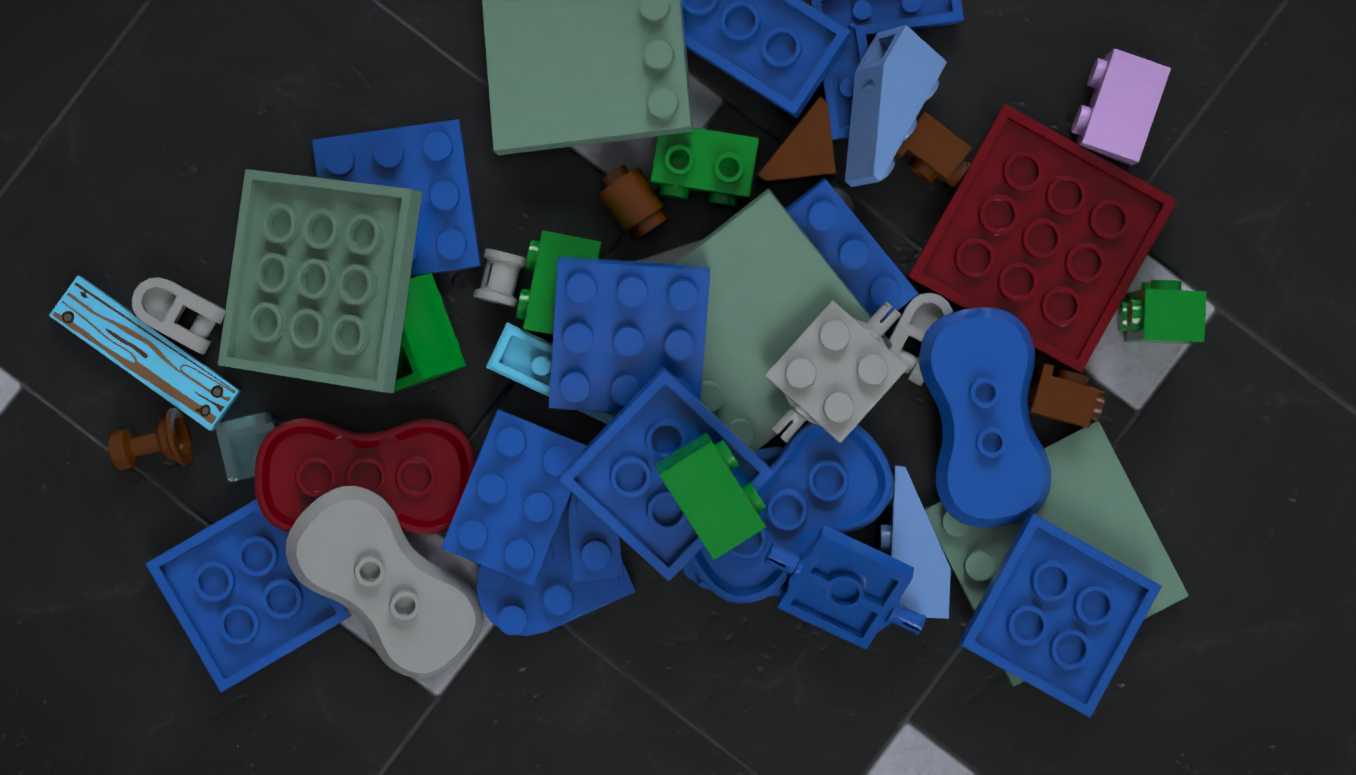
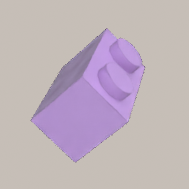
[1071,49,1171,167]

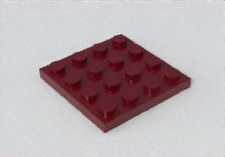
[906,104,1178,374]

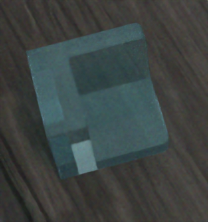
[215,412,275,482]

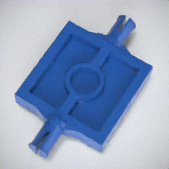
[764,525,926,650]

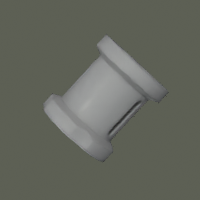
[473,249,527,308]

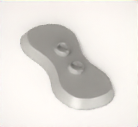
[285,486,484,678]

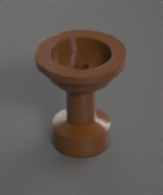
[108,408,193,471]

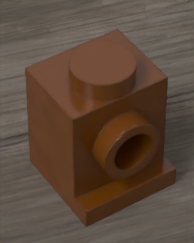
[894,112,972,188]
[1028,363,1106,428]

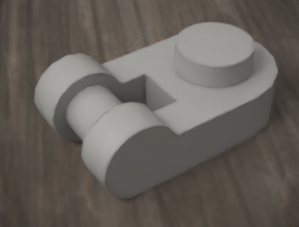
[132,277,226,355]
[888,293,953,386]

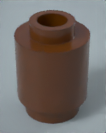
[598,164,668,241]

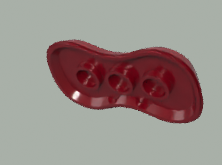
[254,418,475,535]

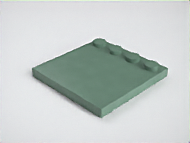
[482,0,694,155]
[218,169,422,393]
[673,188,893,452]
[924,420,1189,687]

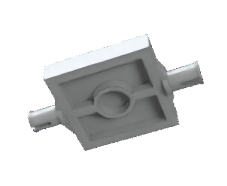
[765,300,908,443]

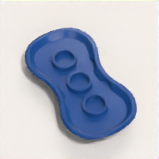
[919,308,1051,528]
[689,422,893,604]

